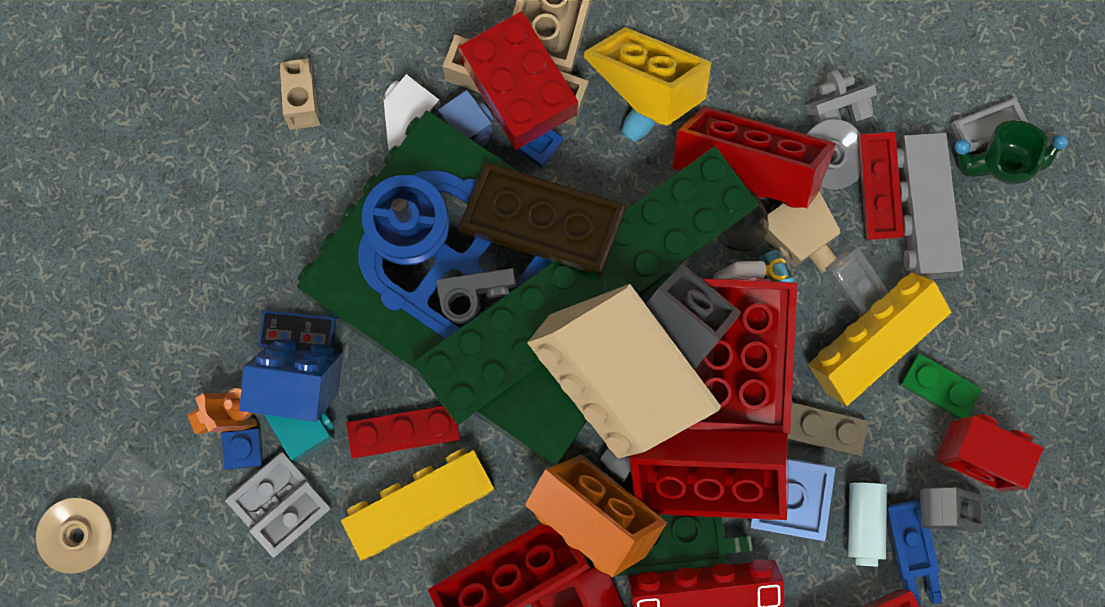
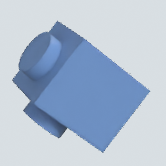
[438,90,494,147]

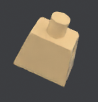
[754,191,840,274]

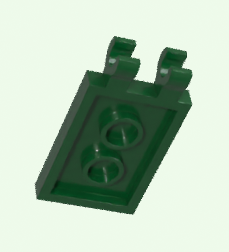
[617,514,753,576]

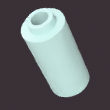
[848,483,887,567]

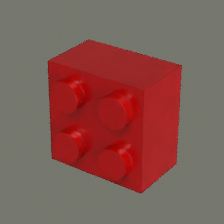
[935,414,1044,492]

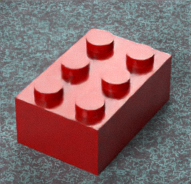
[459,11,579,150]

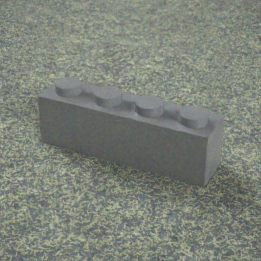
[897,133,964,279]

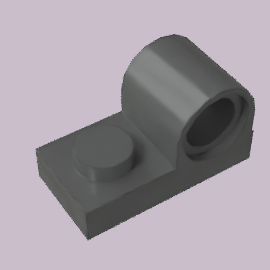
[436,268,517,325]
[919,487,984,532]

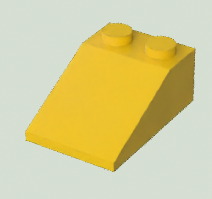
[584,27,711,126]

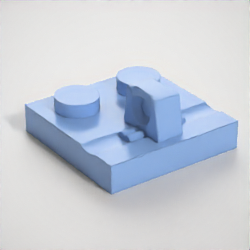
[751,458,836,541]

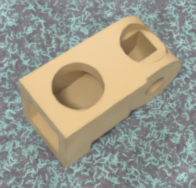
[280,58,321,130]

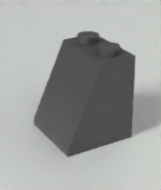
[645,264,741,369]

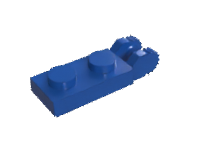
[887,500,942,605]

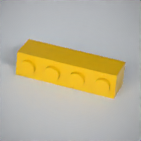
[807,272,952,406]
[341,448,495,561]

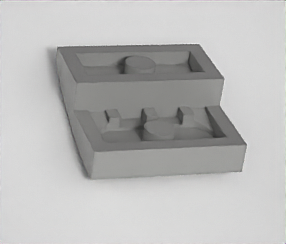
[225,450,331,558]

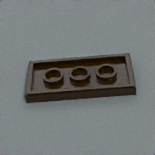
[458,162,627,276]

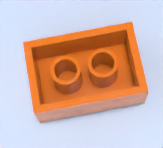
[525,454,667,578]

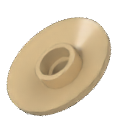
[36,498,112,574]

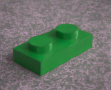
[899,353,982,420]

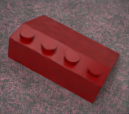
[687,278,798,434]

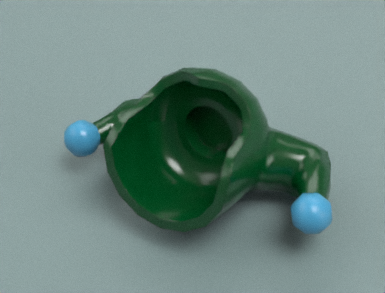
[954,120,1068,185]

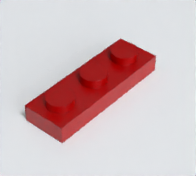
[858,132,904,241]
[346,406,460,459]

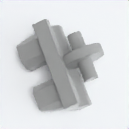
[805,69,877,123]

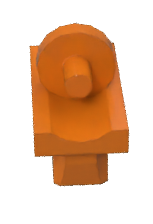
[188,388,258,434]

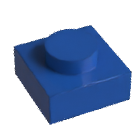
[517,130,563,169]
[222,429,264,470]

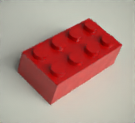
[630,430,789,520]

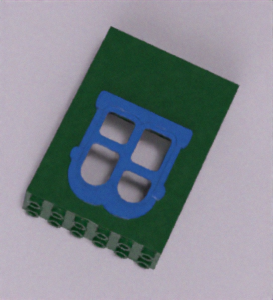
[296,110,672,467]

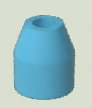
[621,108,656,143]

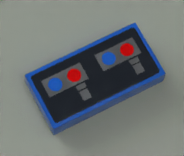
[258,311,336,348]

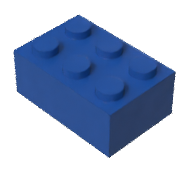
[239,339,343,422]

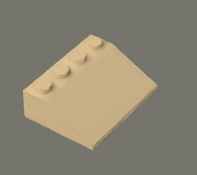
[527,284,721,458]

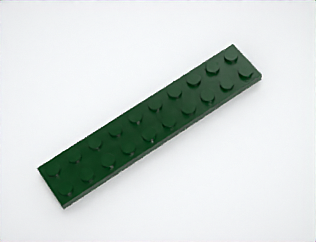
[413,146,759,426]

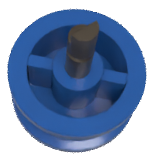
[362,175,449,265]

